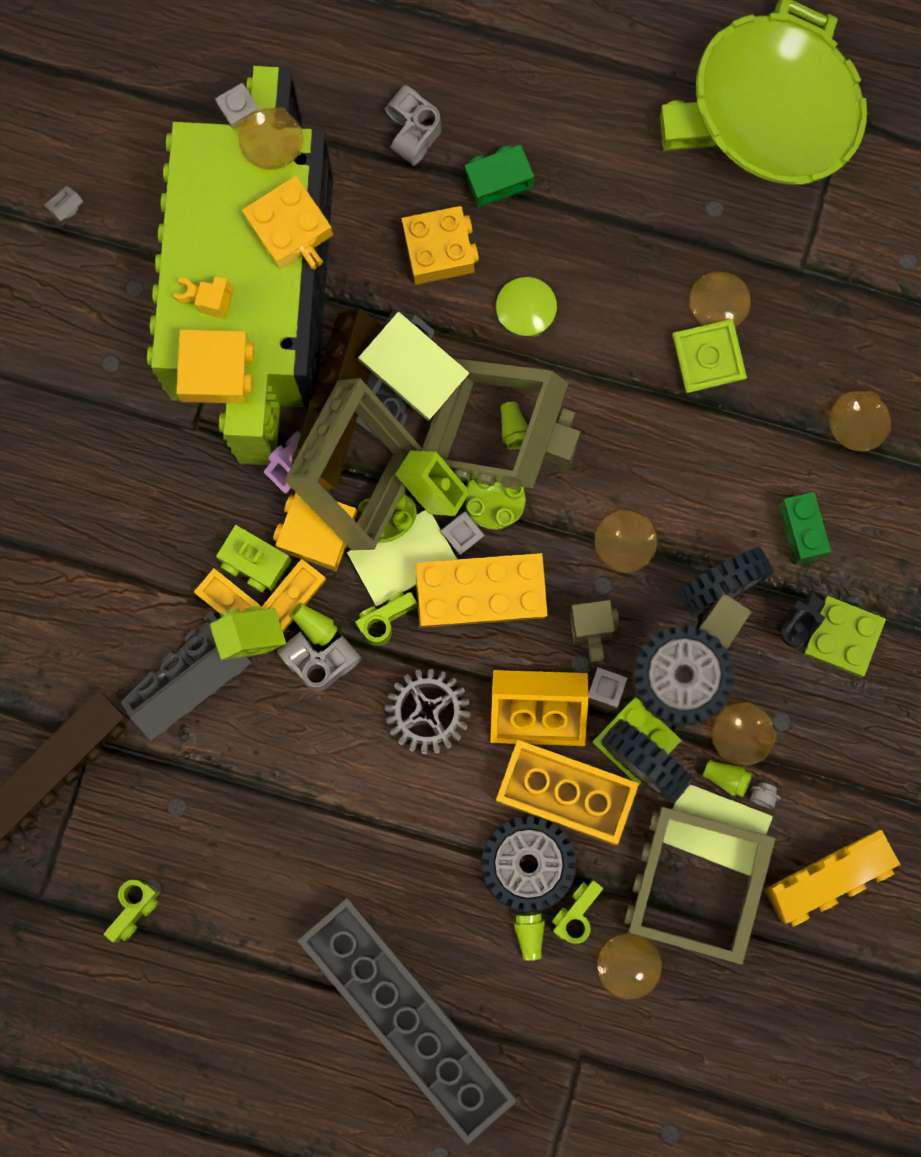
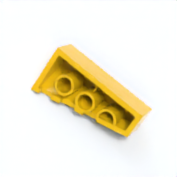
[764,830,900,926]

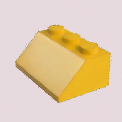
[491,670,588,746]

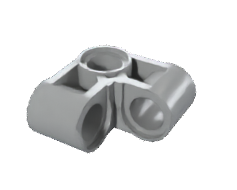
[384,85,442,165]
[276,632,362,692]

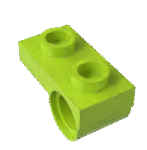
[355,591,418,646]
[103,880,160,943]
[552,880,603,944]

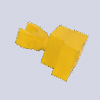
[173,277,233,319]

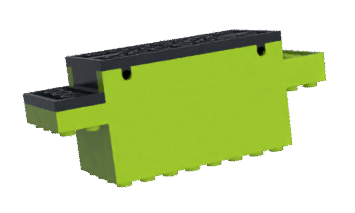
[147,66,334,465]

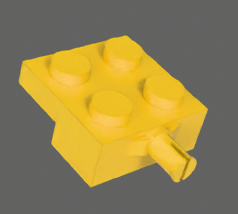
[242,176,333,270]

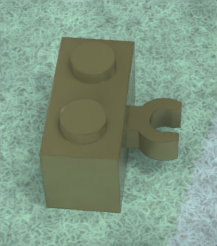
[541,408,581,474]
[569,600,619,662]

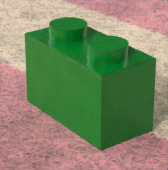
[464,145,534,208]
[779,492,831,566]

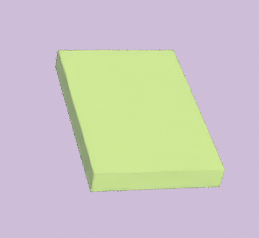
[357,311,469,421]
[347,510,457,608]
[663,784,773,876]

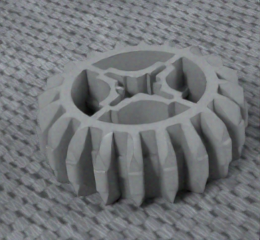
[385,669,470,755]

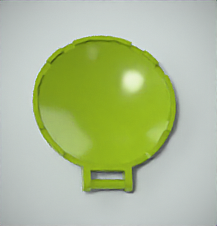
[696,0,867,185]

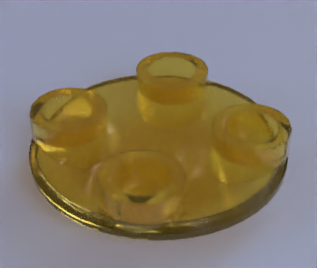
[239,107,303,170]
[689,271,751,327]
[830,391,891,451]
[595,511,657,573]
[712,702,777,766]
[597,934,662,999]

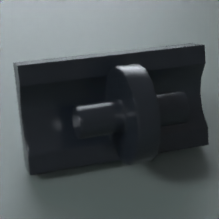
[777,593,826,648]

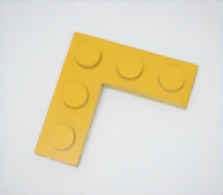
[194,559,326,632]

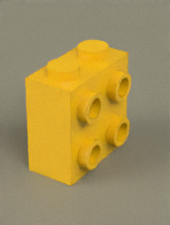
[402,206,479,285]
[177,330,255,404]
[273,493,358,572]

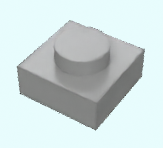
[215,83,260,129]
[44,186,83,221]
[441,511,485,555]
[588,668,627,709]

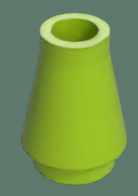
[500,402,528,450]
[290,602,337,646]
[703,760,753,797]
[513,911,545,961]

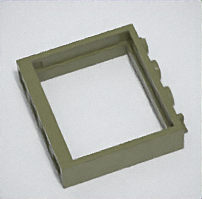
[422,358,569,491]
[285,378,422,550]
[661,593,752,722]
[624,806,776,965]

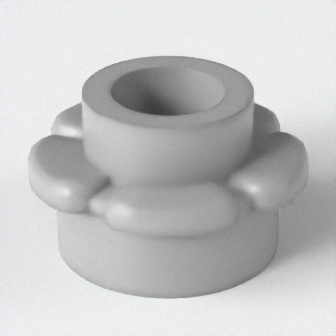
[750,782,781,809]

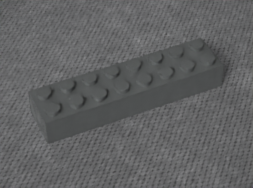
[298,898,517,1145]

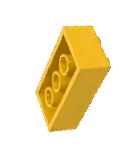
[415,553,547,628]
[496,740,639,846]

